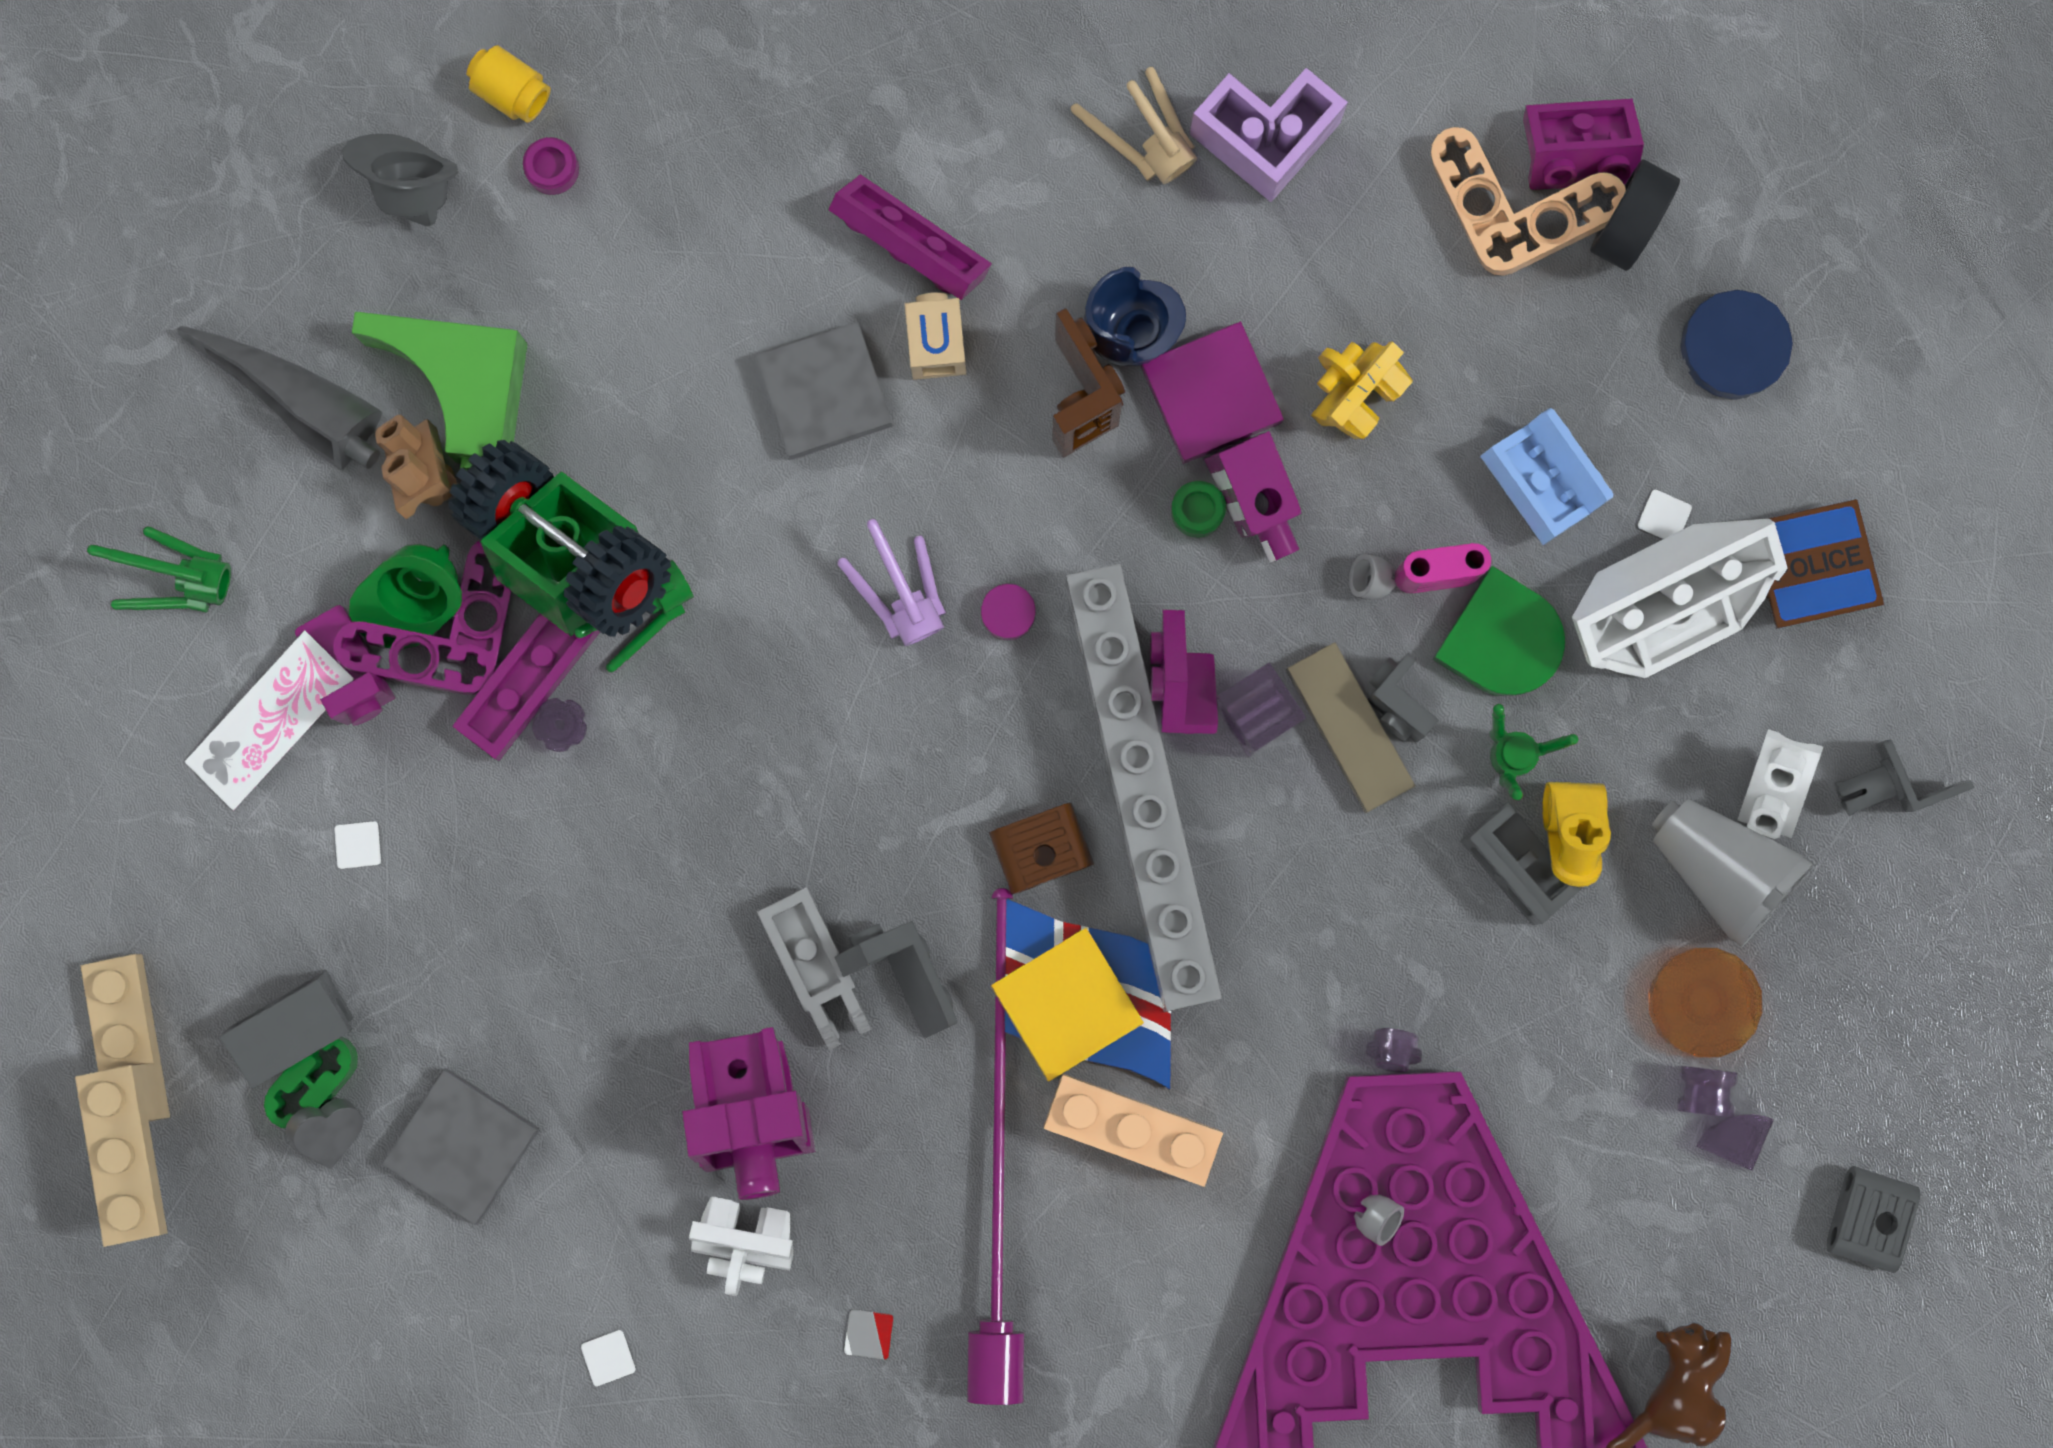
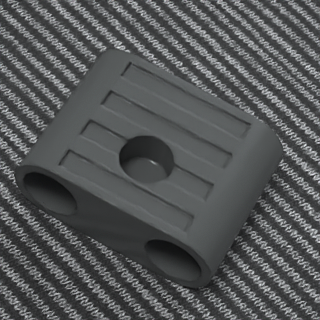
[1827,1166,1921,1273]

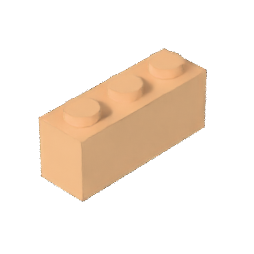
[1044,1073,1223,1187]

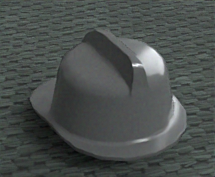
[342,134,458,227]

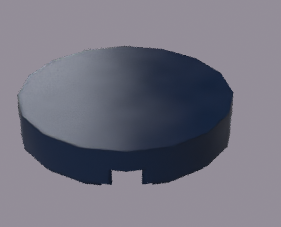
[1680,290,1793,400]

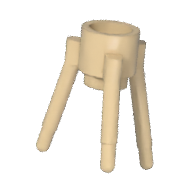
[1071,67,1198,184]

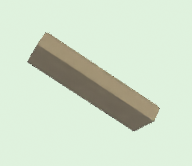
[1286,642,1415,813]

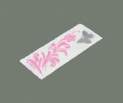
[185,630,354,811]

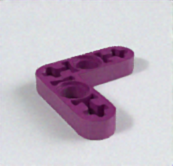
[333,540,512,695]

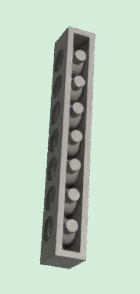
[1066,564,1222,1012]

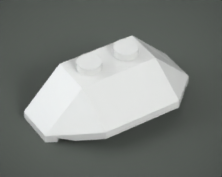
[1572,519,1788,678]

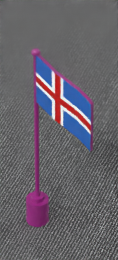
[967,888,1171,1405]

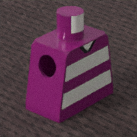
[1204,431,1302,562]

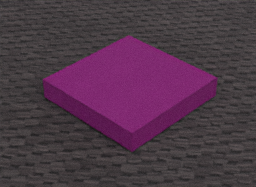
[1141,321,1284,464]

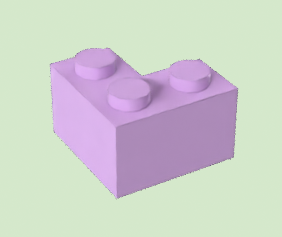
[1190,68,1348,202]

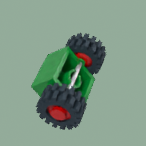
[449,440,671,637]

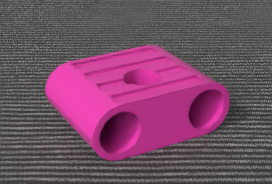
[1394,543,1491,594]

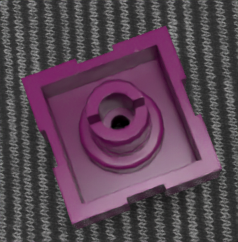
[682,1027,816,1200]

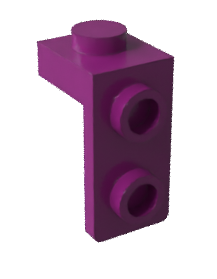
[295,605,396,726]

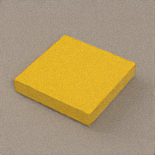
[990,928,1144,1082]

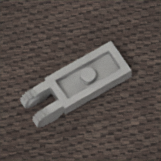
[757,887,872,1050]

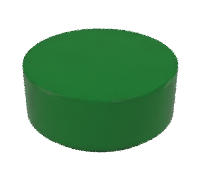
[1171,481,1226,538]

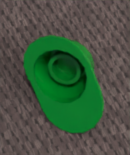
[349,544,462,649]

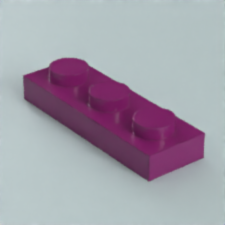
[828,174,992,300]
[452,614,600,761]

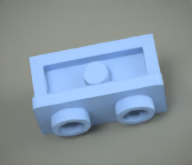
[1480,408,1613,545]

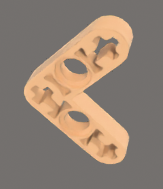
[1431,127,1626,276]

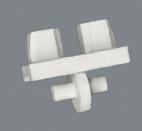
[1738,729,1823,839]
[689,1197,794,1296]

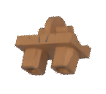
[375,415,457,519]

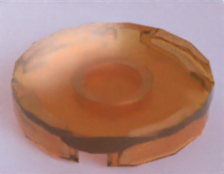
[1648,948,1763,1058]

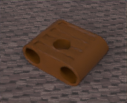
[989,802,1094,895]

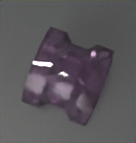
[1677,1066,1738,1118]

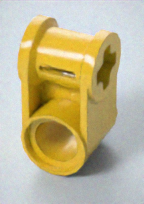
[1542,782,1611,887]

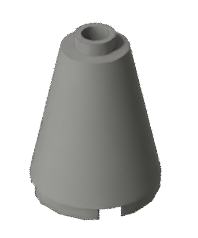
[1651,799,1813,948]

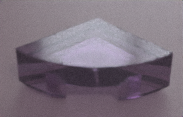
[1696,1114,1774,1171]

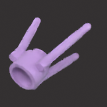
[838,519,946,646]

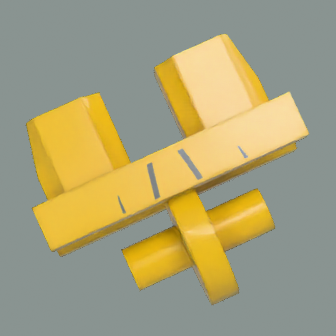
[1311,341,1413,439]

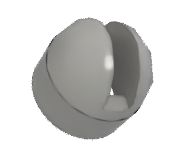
[1349,554,1396,600]
[1354,1195,1404,1246]

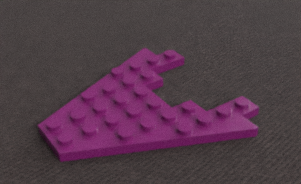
[1213,1071,1647,1448]

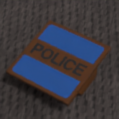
[1766,499,1884,629]

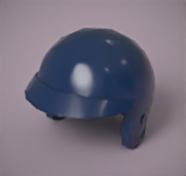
[1084,267,1186,366]

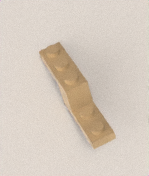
[75,954,170,1247]

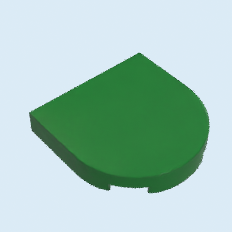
[1432,566,1565,696]

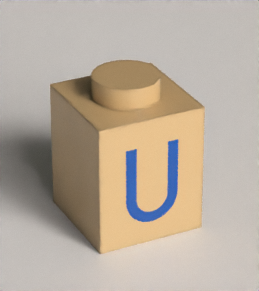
[904,292,966,380]

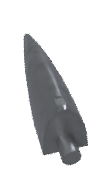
[177,326,382,470]

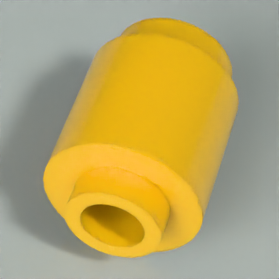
[466,45,551,123]

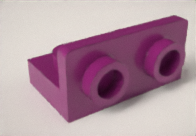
[1523,98,1644,190]

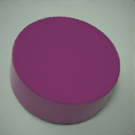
[523,137,579,195]
[981,584,1036,641]

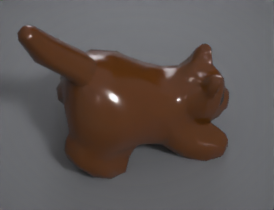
[1606,1323,1731,1448]

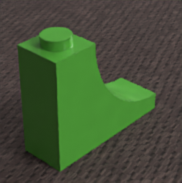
[352,312,528,471]

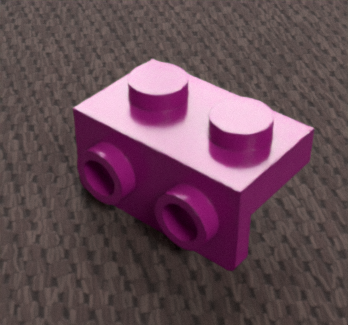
[1150,610,1218,734]

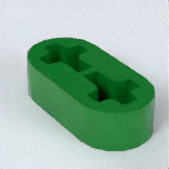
[264,1037,358,1128]

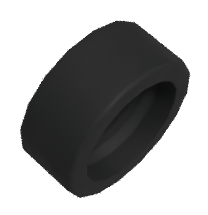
[1590,160,1680,271]

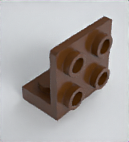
[1052,308,1125,458]

